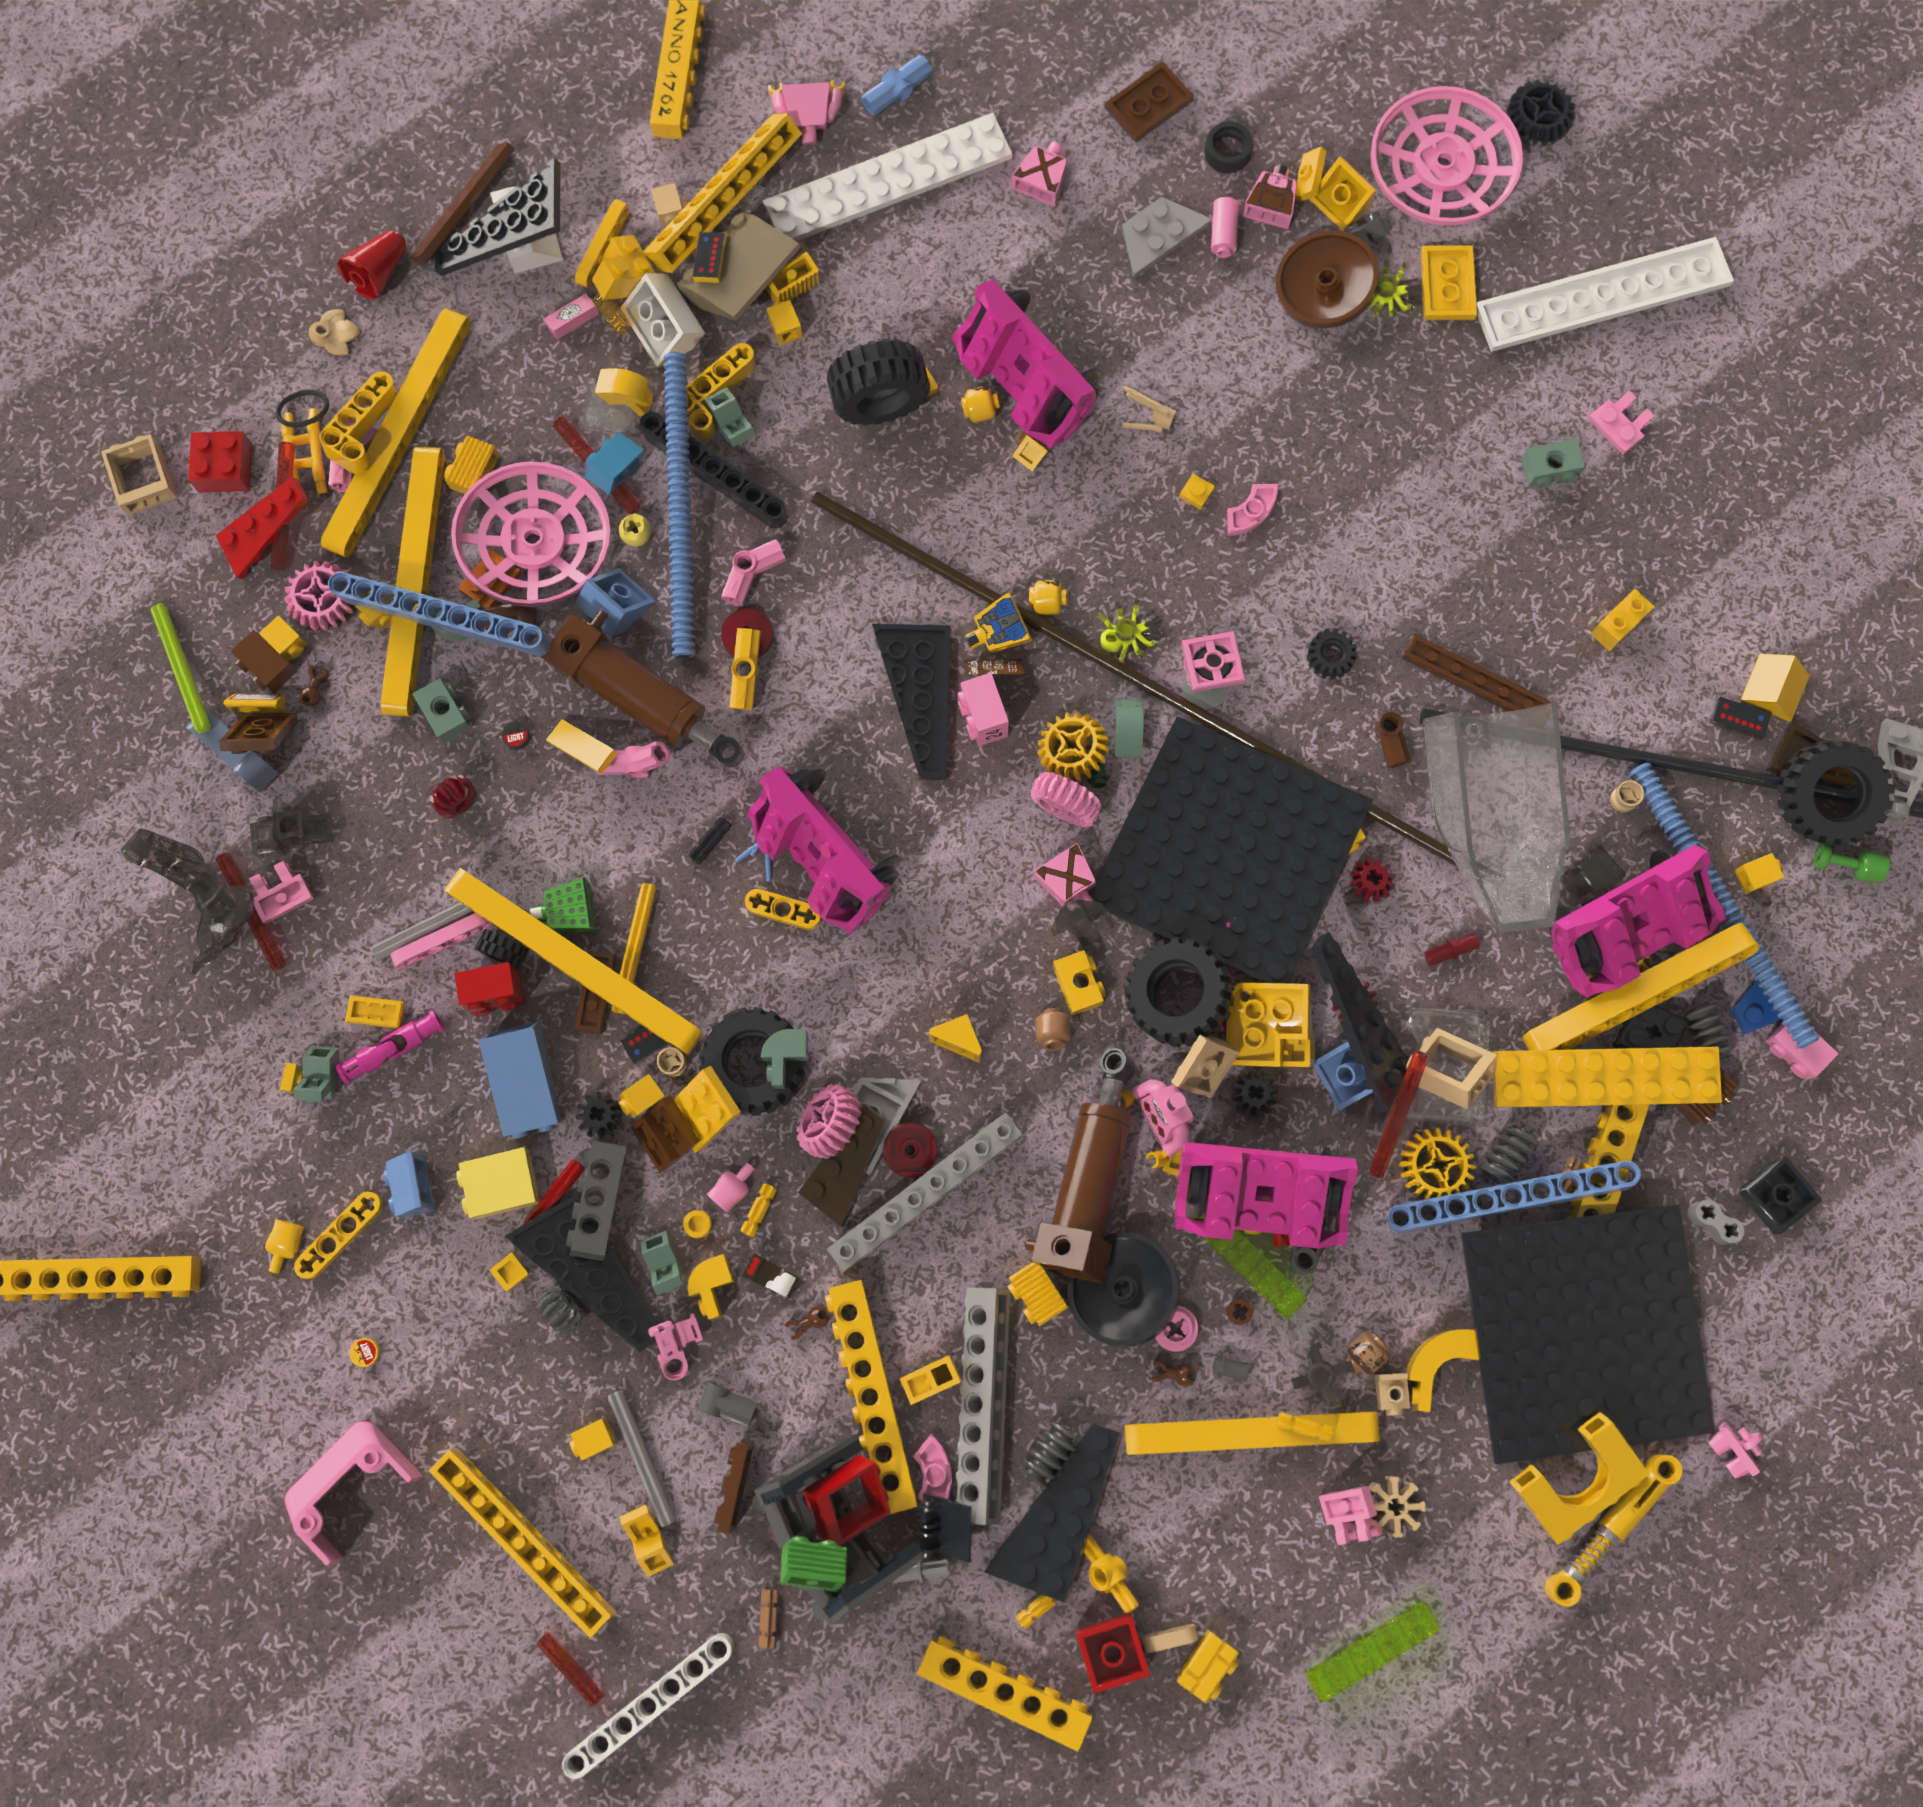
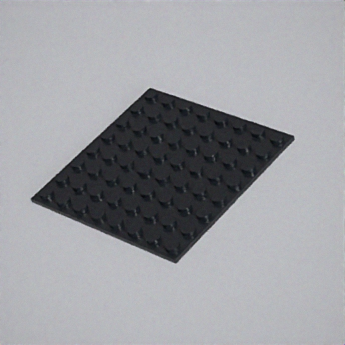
[1089,716,1374,984]
[1461,1204,1715,1464]

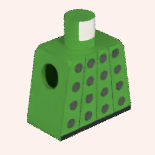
[530,878,597,933]

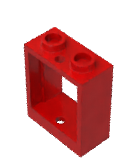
[803,1455,891,1546]

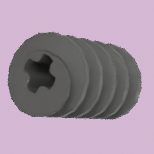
[1686,1003,1734,1060]
[1480,1125,1540,1185]
[1022,1422,1080,1489]

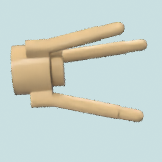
[1122,386,1176,433]

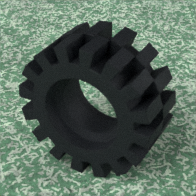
[1307,628,1357,680]
[475,929,529,970]

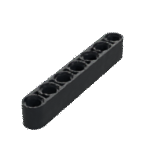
[640,412,787,529]

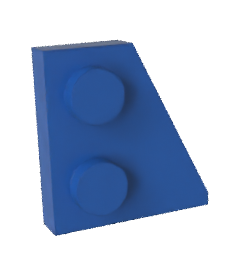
[1731,980,1782,1035]

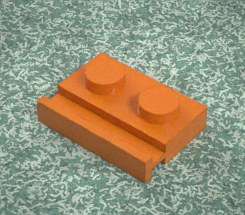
[458,549,522,608]

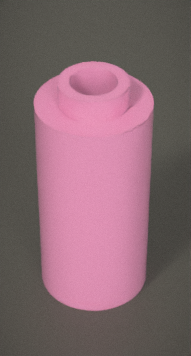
[1211,197,1239,258]

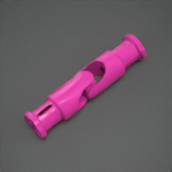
[335,1009,445,1085]

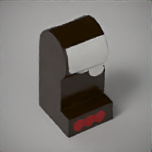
[742,1253,800,1299]

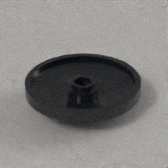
[1068,1232,1180,1347]

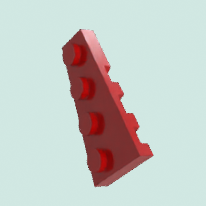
[216,477,309,580]

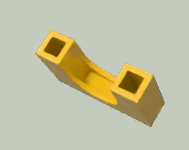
[1509,1412,1650,1545]

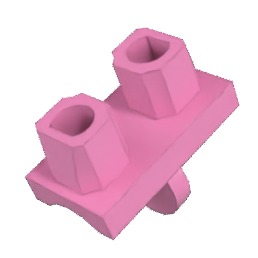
[1709,1421,1763,1479]

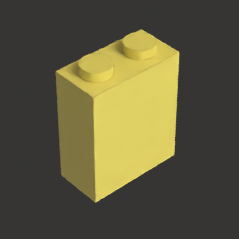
[457,1147,540,1220]

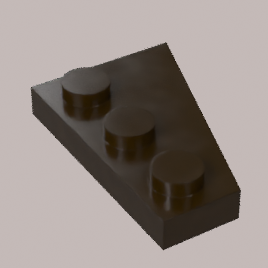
[1766,723,1855,787]

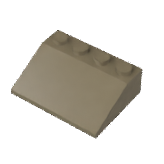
[677,212,801,321]

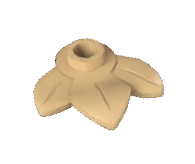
[308,309,361,356]

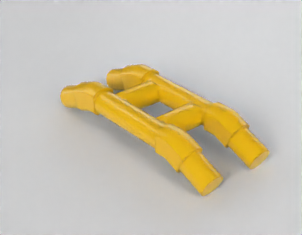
[282,408,328,494]

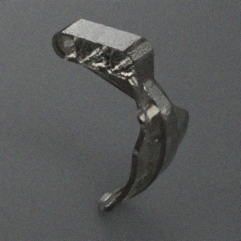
[121,828,254,976]

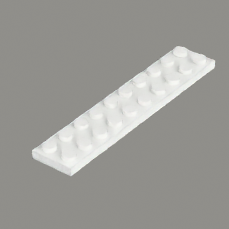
[763,113,1012,241]
[1476,237,1734,352]

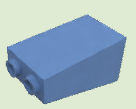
[478,1020,561,1139]

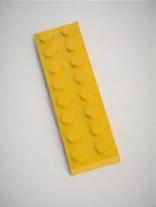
[1492,1047,1722,1107]

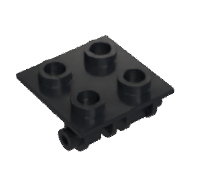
[919,1492,972,1563]

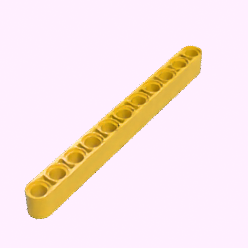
[321,308,471,558]
[381,447,445,717]
[444,868,704,1056]

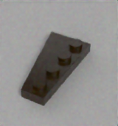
[798,1103,887,1227]

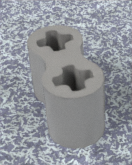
[1687,1199,1744,1245]

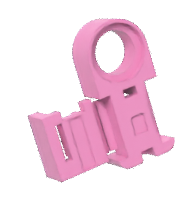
[648,1313,703,1380]

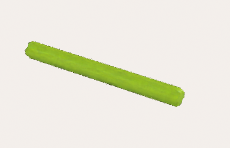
[151,603,211,734]

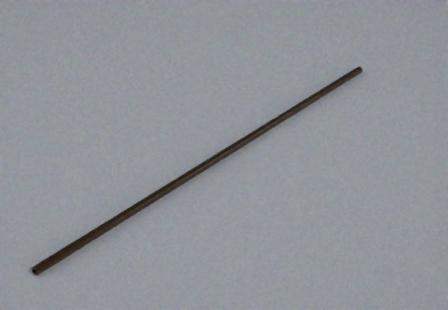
[811,491,1504,890]

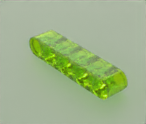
[1193,1204,1307,1320]
[1304,1600,1441,1702]

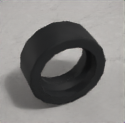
[1204,121,1253,174]

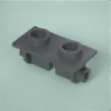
[1344,211,1392,245]

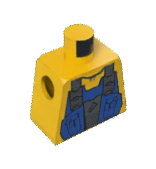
[965,593,1033,653]

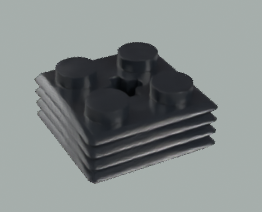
[1612,1005,1689,1049]
[1738,1156,1822,1234]

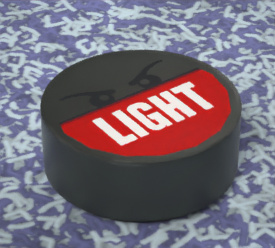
[502,722,530,750]

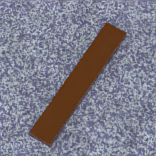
[410,143,514,263]
[1402,634,1558,730]

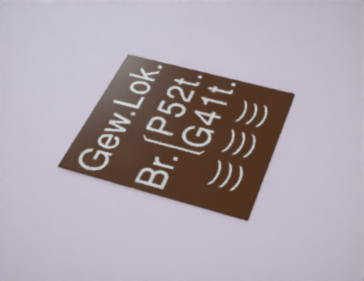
[964,659,1023,675]

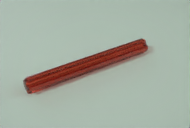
[553,416,640,515]
[270,441,295,570]
[216,852,286,971]
[1370,1050,1428,1178]

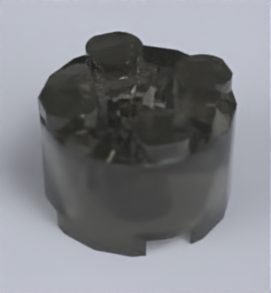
[1558,844,1626,906]

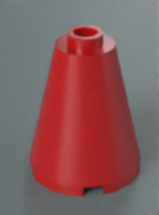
[337,230,407,300]

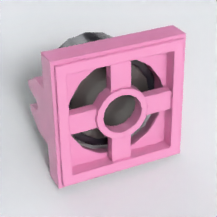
[1181,631,1246,693]

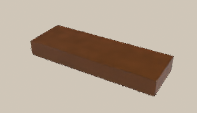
[574,951,617,1035]

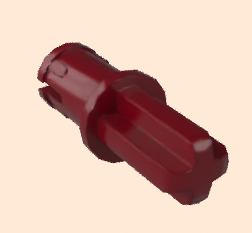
[1424,933,1480,966]

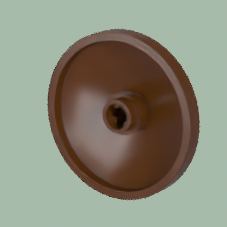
[1276,230,1379,329]

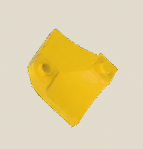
[1226,983,1315,1067]

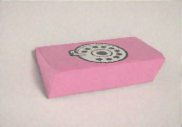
[543,293,599,340]

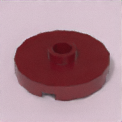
[721,608,774,658]
[882,1122,938,1178]

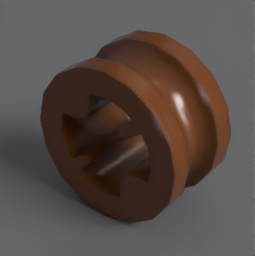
[1226,1299,1253,1325]

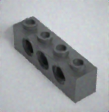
[566,1141,626,1261]

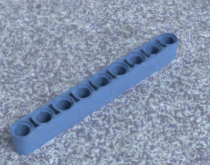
[328,572,551,656]
[1387,1161,1641,1233]

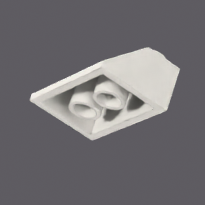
[490,186,563,273]
[620,273,705,368]

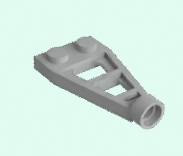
[1878,718,1923,824]

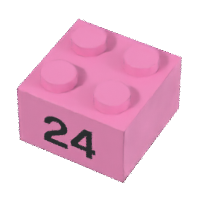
[957,673,1009,747]

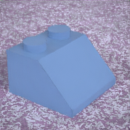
[575,568,656,637]
[1314,1041,1373,1111]
[384,1152,435,1219]

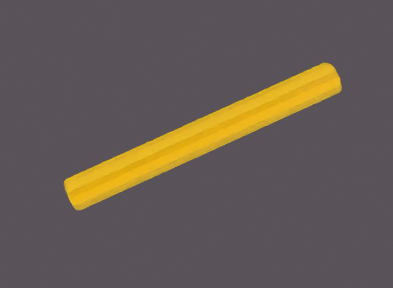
[611,883,657,1014]

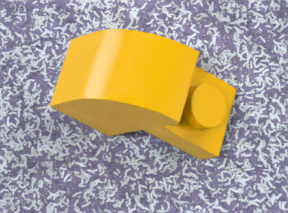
[595,369,654,416]
[688,1254,735,1320]
[899,1355,962,1405]

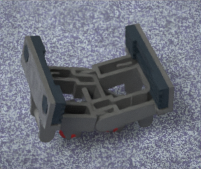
[752,1434,926,1626]

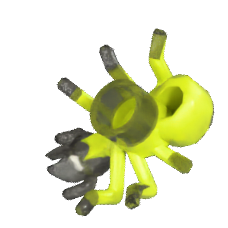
[1369,259,1422,317]
[1097,598,1163,662]

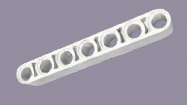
[562,1633,734,1779]

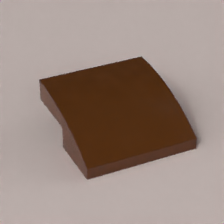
[631,1095,700,1173]

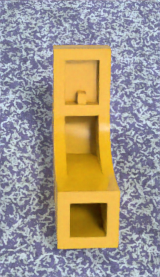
[1405,1329,1479,1412]

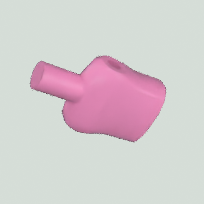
[706,1163,755,1213]

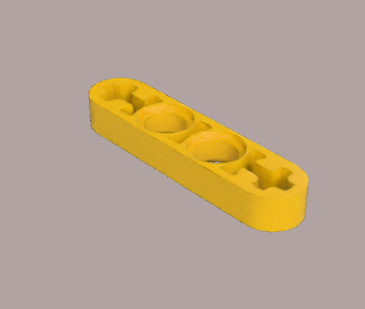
[575,199,630,288]
[294,1192,383,1279]

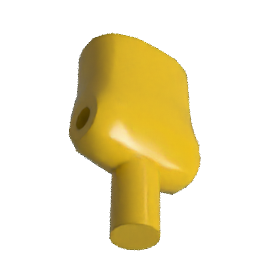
[265,1219,304,1274]

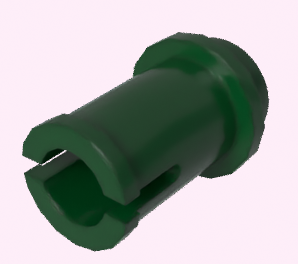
[1088,755,1109,788]

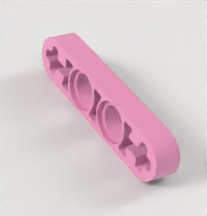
[390,913,493,969]

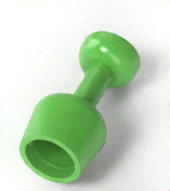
[1813,843,1890,883]

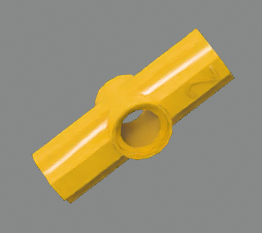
[729,628,761,710]

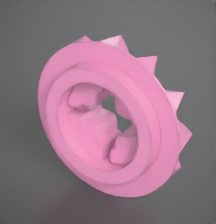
[1155,1306,1198,1352]

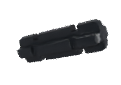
[689,817,731,864]

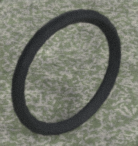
[275,390,330,427]

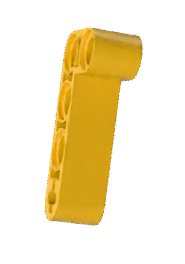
[686,343,756,440]
[319,371,397,474]

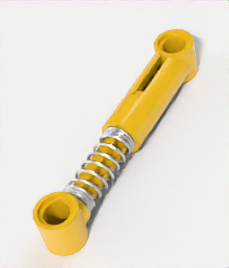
[1545,1454,1682,1607]

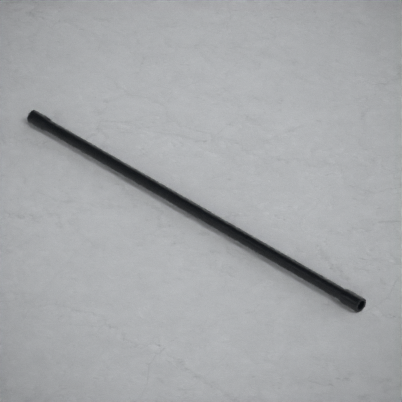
[1419,708,1923,818]

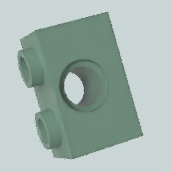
[1521,439,1585,488]
[413,678,471,744]

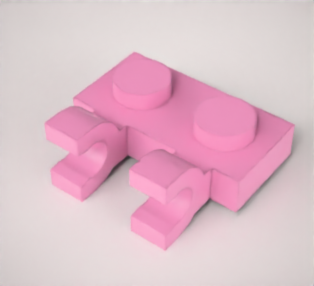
[1588,390,1654,455]
[249,861,315,924]
[1319,1486,1382,1545]

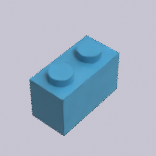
[584,432,644,495]

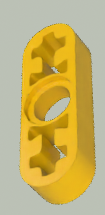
[745,889,821,930]

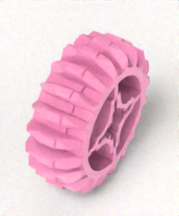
[284,561,353,631]
[1030,772,1102,827]
[796,1084,862,1159]

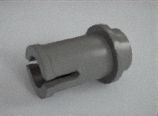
[1212,1355,1250,1381]

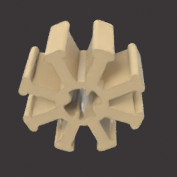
[1369,1476,1426,1537]

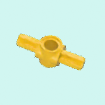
[1083,1534,1139,1614]

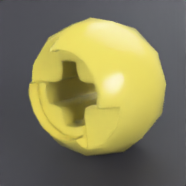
[619,514,652,547]

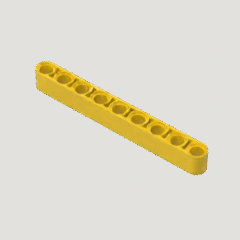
[1522,923,1760,1050]
[1125,1411,1380,1455]

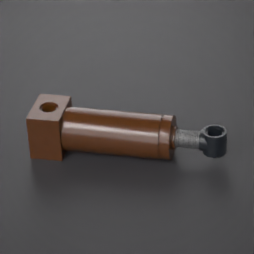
[541,610,744,768]
[1025,1048,1136,1284]

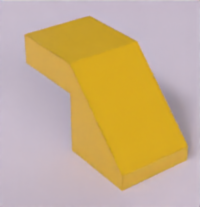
[620,1505,674,1577]

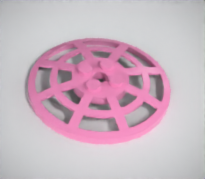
[1370,86,1523,226]
[451,462,611,607]

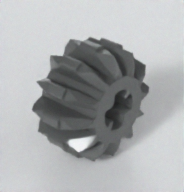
[536,1285,585,1335]

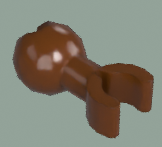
[299,665,329,706]
[785,1306,830,1340]
[1151,1361,1197,1387]

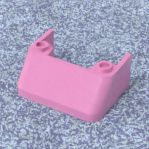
[285,1421,423,1566]

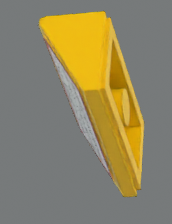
[224,694,286,713]

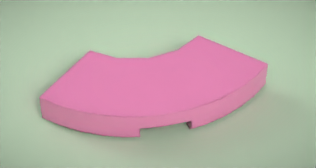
[1227,484,1278,536]
[913,1434,952,1502]

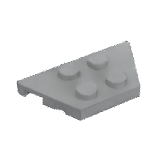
[1122,197,1211,278]
[853,1077,921,1176]

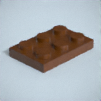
[1105,61,1194,143]
[219,713,298,754]
[714,1441,754,1534]

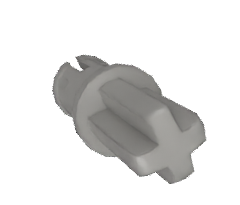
[894,1558,950,1584]

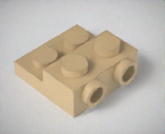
[1171,1035,1239,1098]

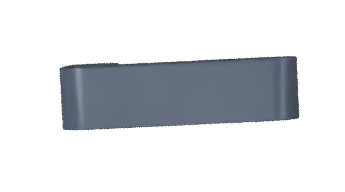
[186,708,279,793]

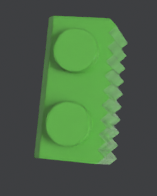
[780,1537,847,1592]

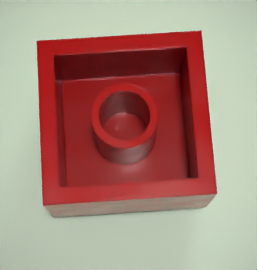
[188,431,252,493]
[454,962,525,1017]
[1075,1613,1150,1693]

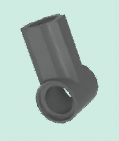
[697,1382,758,1427]

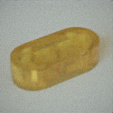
[592,293,631,335]

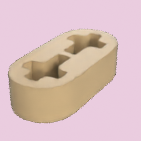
[1141,1624,1198,1653]

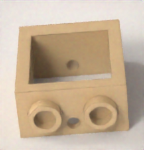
[101,434,178,516]
[1406,1028,1497,1110]

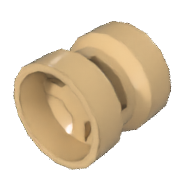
[1610,780,1644,813]
[657,1047,688,1078]

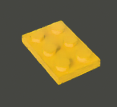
[1420,245,1477,320]
[674,1066,741,1153]

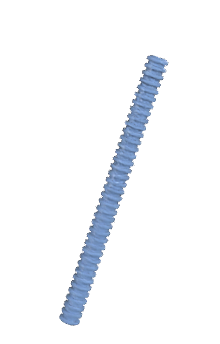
[664,352,696,659]
[1629,763,1820,1049]

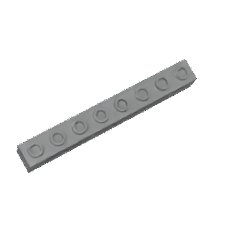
[827,1112,1023,1273]
[956,1288,1010,1525]

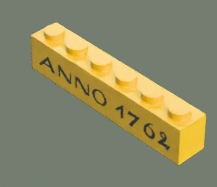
[650,0,706,139]

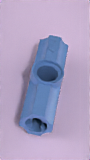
[861,55,933,116]

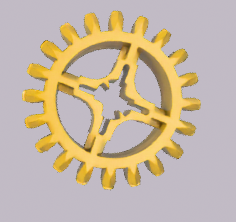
[1038,711,1109,782]
[1399,1128,1476,1200]

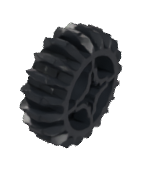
[1506,79,1575,147]

